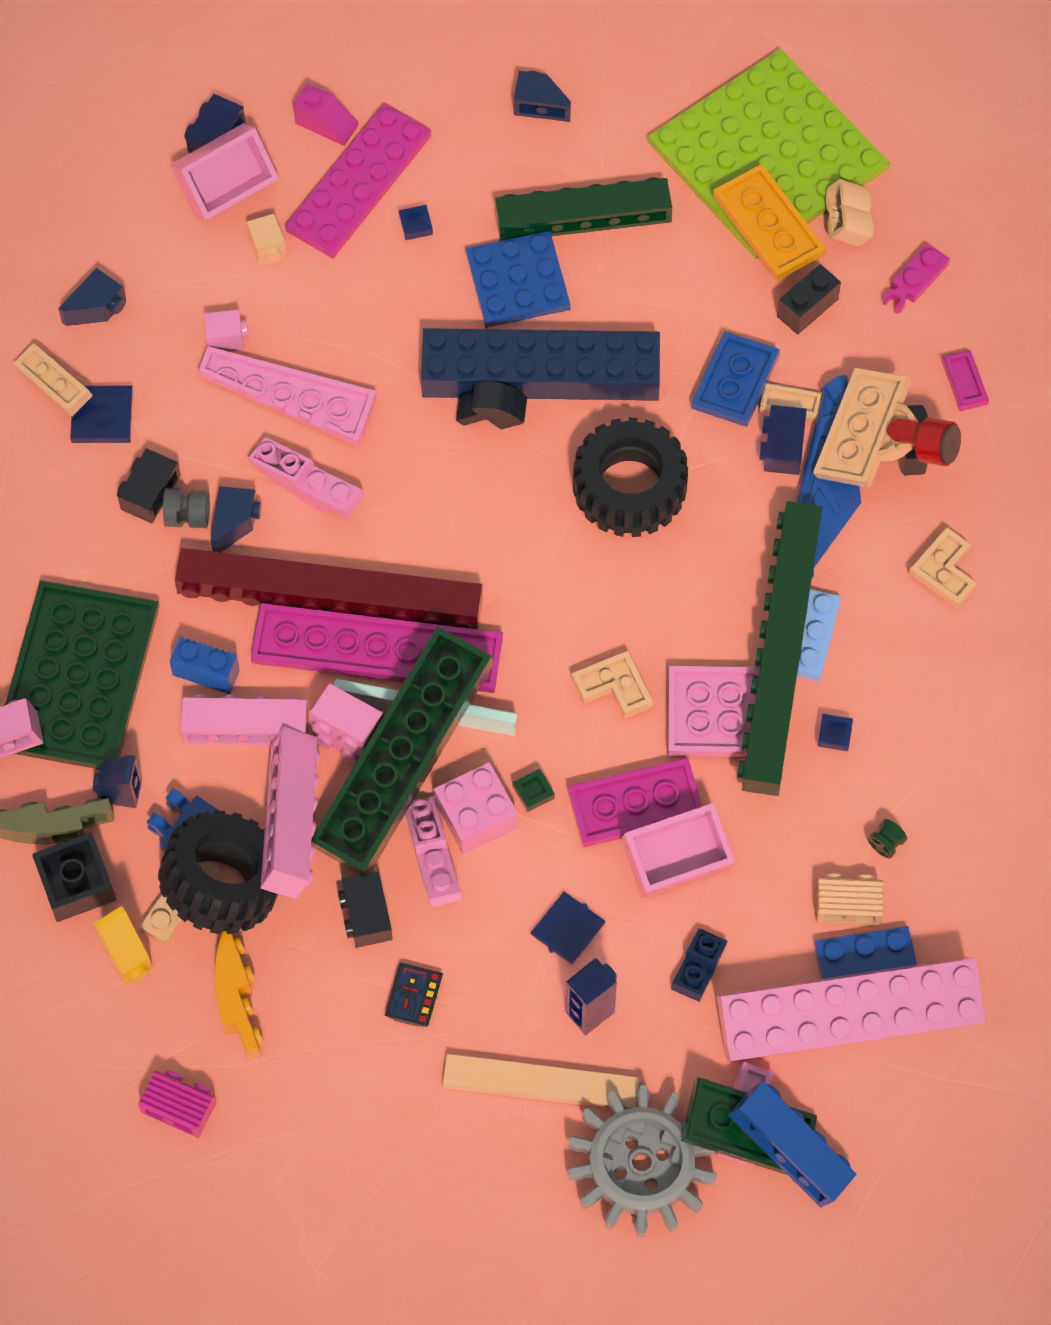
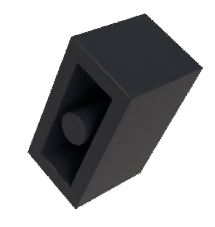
[777,264,841,335]
[116,448,181,524]
[337,871,393,948]

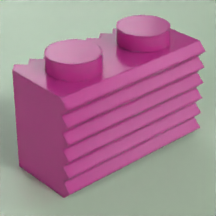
[138,1070,216,1138]

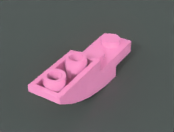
[248,437,364,518]
[405,796,462,908]

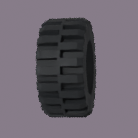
[573,417,688,537]
[158,810,278,934]

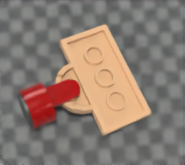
[813,368,961,488]

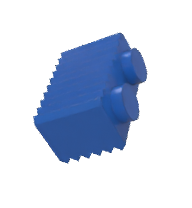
[169,636,240,694]

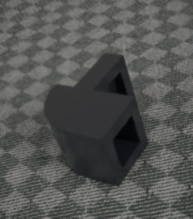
[456,381,528,430]

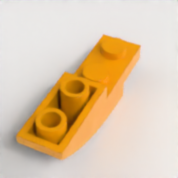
[215,931,263,1061]

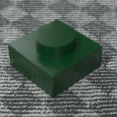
[512,769,555,812]

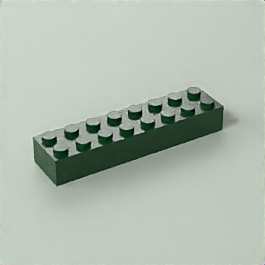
[311,626,493,875]

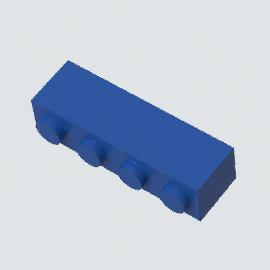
[728,1081,857,1208]

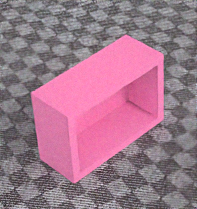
[170,123,279,220]
[621,803,735,898]

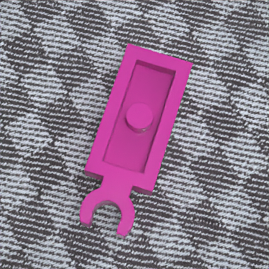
[882,243,950,314]

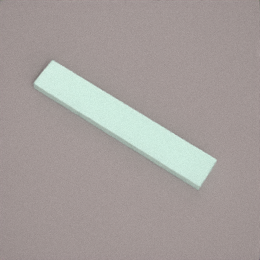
[334,679,517,736]

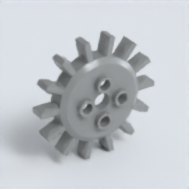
[567,1085,717,1238]

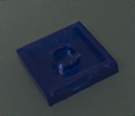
[70,385,133,443]

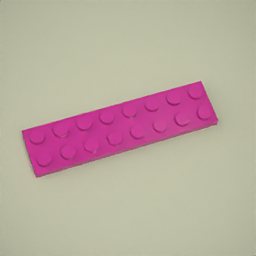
[251,603,503,693]

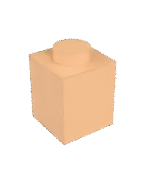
[246,214,287,265]

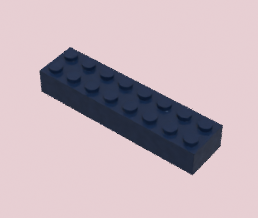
[421,328,660,401]

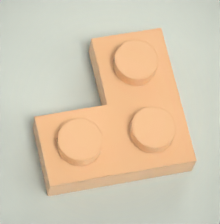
[909,527,977,609]
[571,651,653,718]

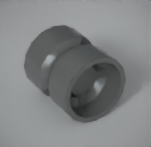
[163,488,210,529]

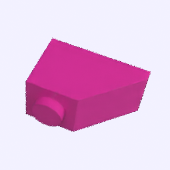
[293,83,359,146]

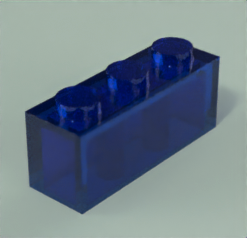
[565,958,618,1036]

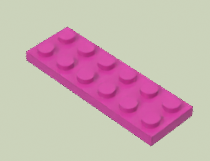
[285,103,431,259]

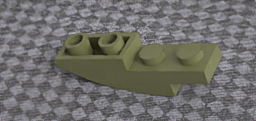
[0,798,115,845]

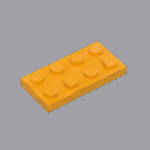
[713,164,826,281]

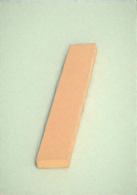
[443,1054,640,1110]

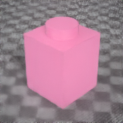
[204,310,249,351]

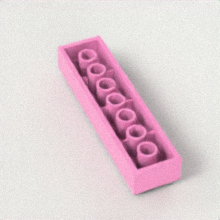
[717,957,986,1061]

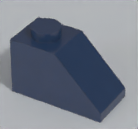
[514,71,571,122]
[58,268,126,326]
[211,486,262,553]
[93,755,142,808]

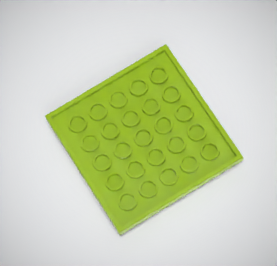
[648,48,890,259]

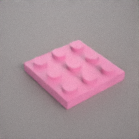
[668,666,760,757]

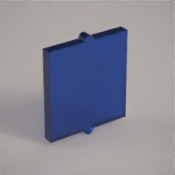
[530,892,606,965]

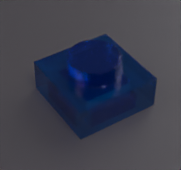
[398,205,433,241]
[817,714,853,752]

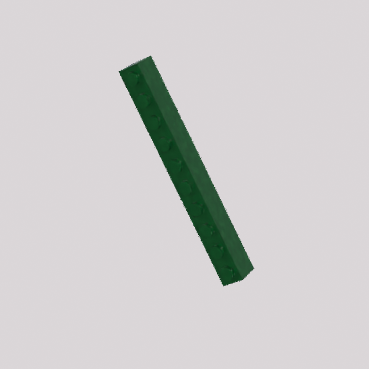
[737,501,823,797]

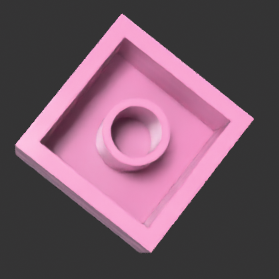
[309,683,383,764]
[433,762,518,855]

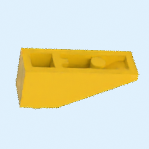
[94,906,152,985]

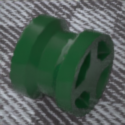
[867,819,908,859]

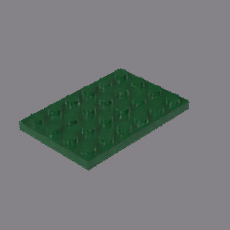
[5,580,160,770]

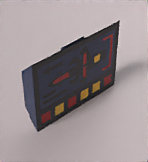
[384,962,443,1027]

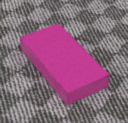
[941,350,989,412]

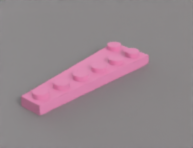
[198,346,377,446]

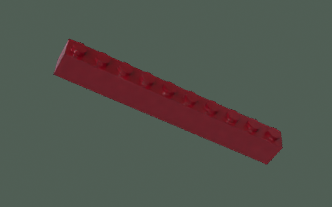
[174,548,483,630]

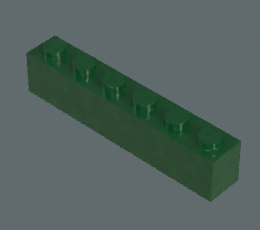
[495,177,672,241]

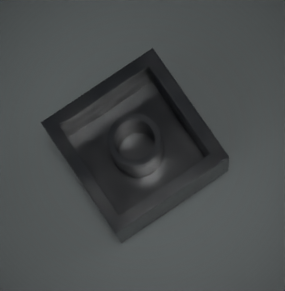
[32,832,117,922]

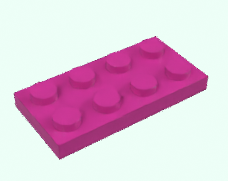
[567,758,703,848]

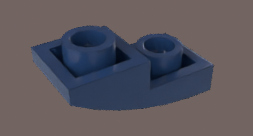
[671,928,728,1002]

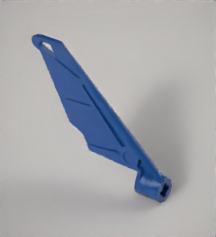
[797,375,862,579]

